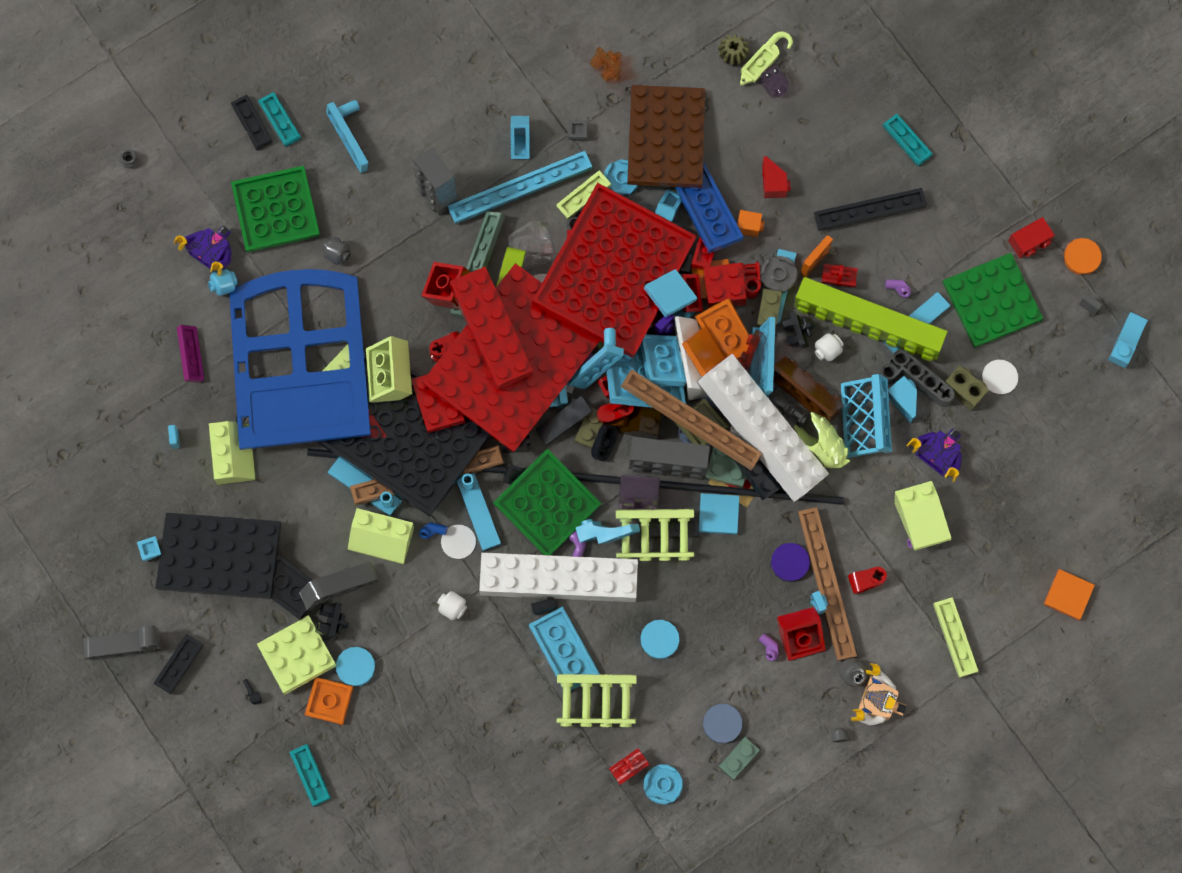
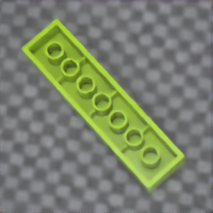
[795,277,948,361]

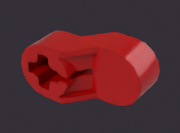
[596,403,634,423]

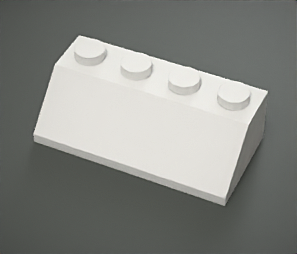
[675,316,709,401]

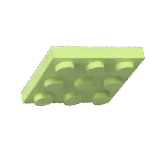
[257,615,336,695]

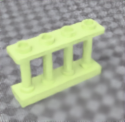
[616,509,694,561]
[557,674,636,727]

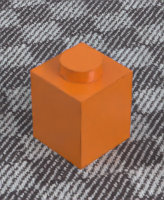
[737,210,765,237]

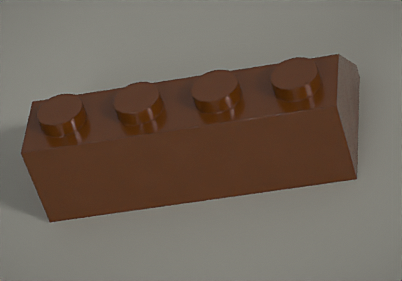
[773,356,844,423]

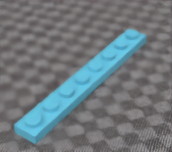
[448,151,592,224]

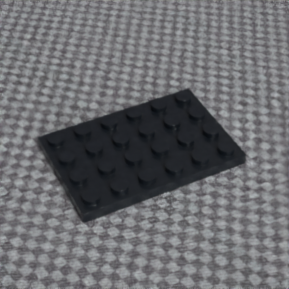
[155,513,282,599]

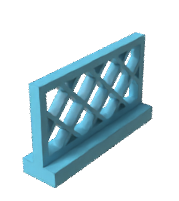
[749,317,775,399]
[841,374,892,458]

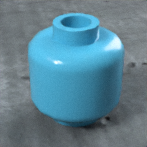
[208,269,238,296]

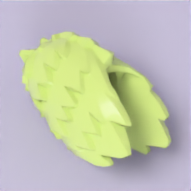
[794,412,850,468]

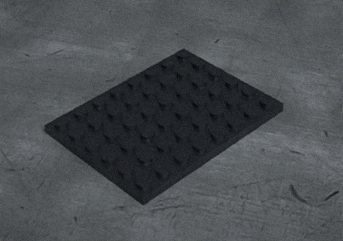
[317,344,491,517]

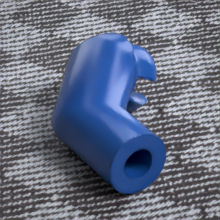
[419,522,448,539]

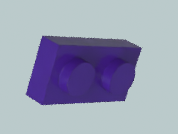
[655,314,674,336]

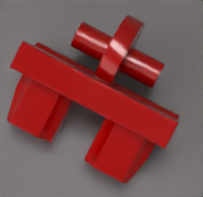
[821,264,858,288]
[609,748,650,785]

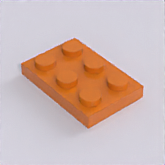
[695,298,756,359]

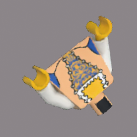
[851,663,907,726]

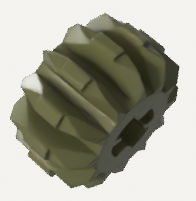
[718,33,749,66]

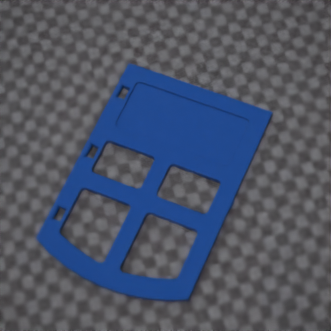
[229,269,371,450]

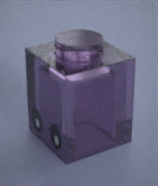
[760,65,788,99]

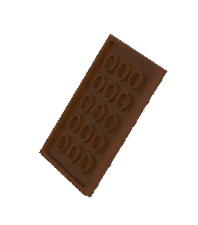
[627,85,705,188]

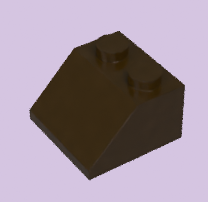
[619,406,661,440]

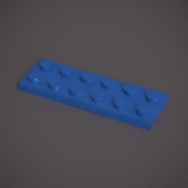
[675,161,744,253]

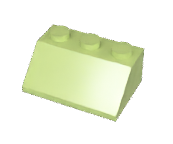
[366,336,412,402]
[209,421,256,485]
[348,508,414,564]

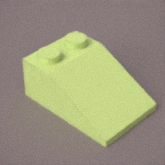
[895,481,951,551]

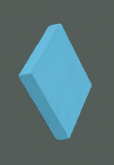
[644,269,697,318]
[699,493,739,535]

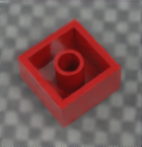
[421,262,471,310]
[703,263,747,308]

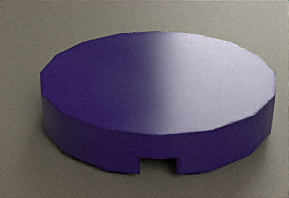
[771,543,810,582]

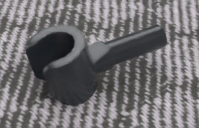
[243,679,262,705]

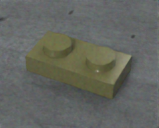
[757,289,782,329]
[574,407,603,449]

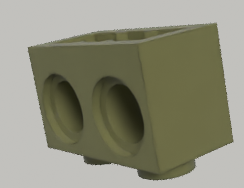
[945,365,989,411]

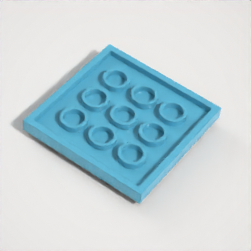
[603,343,686,408]

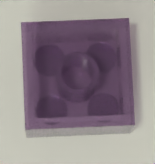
[618,475,660,510]

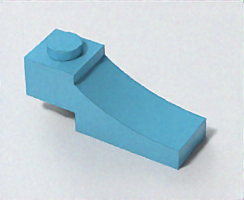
[1108,312,1148,368]
[575,519,640,544]

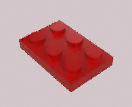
[411,375,465,433]

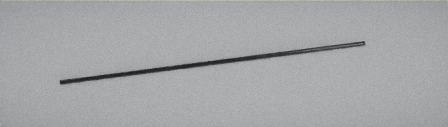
[307,448,844,505]

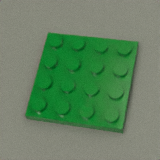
[231,165,320,253]
[942,253,1043,348]
[492,449,601,556]

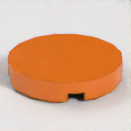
[1064,238,1102,275]

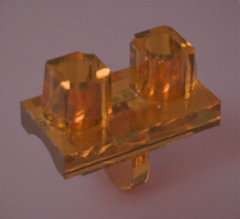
[590,47,623,82]

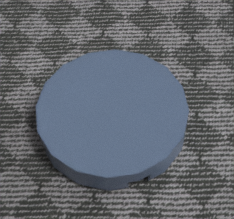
[703,704,742,744]

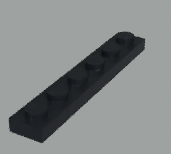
[813,188,927,231]

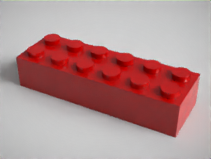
[450,267,533,390]

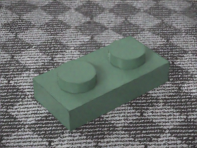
[719,737,760,780]

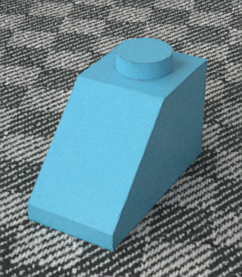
[510,116,530,159]
[655,189,682,223]
[888,376,917,423]

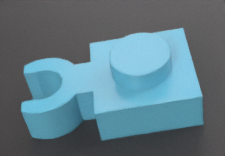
[810,591,828,615]

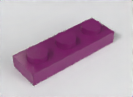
[177,325,204,383]

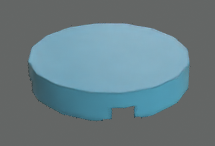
[604,159,639,196]
[640,620,679,659]
[336,647,375,686]
[643,764,683,805]

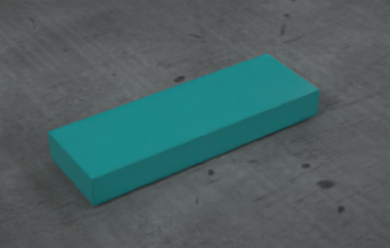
[258,92,301,147]
[882,113,933,167]
[289,744,331,807]

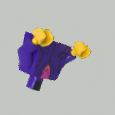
[173,226,232,276]
[907,428,962,482]

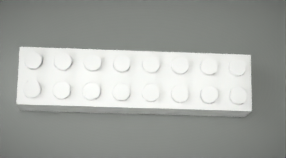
[697,354,829,502]
[479,553,638,602]

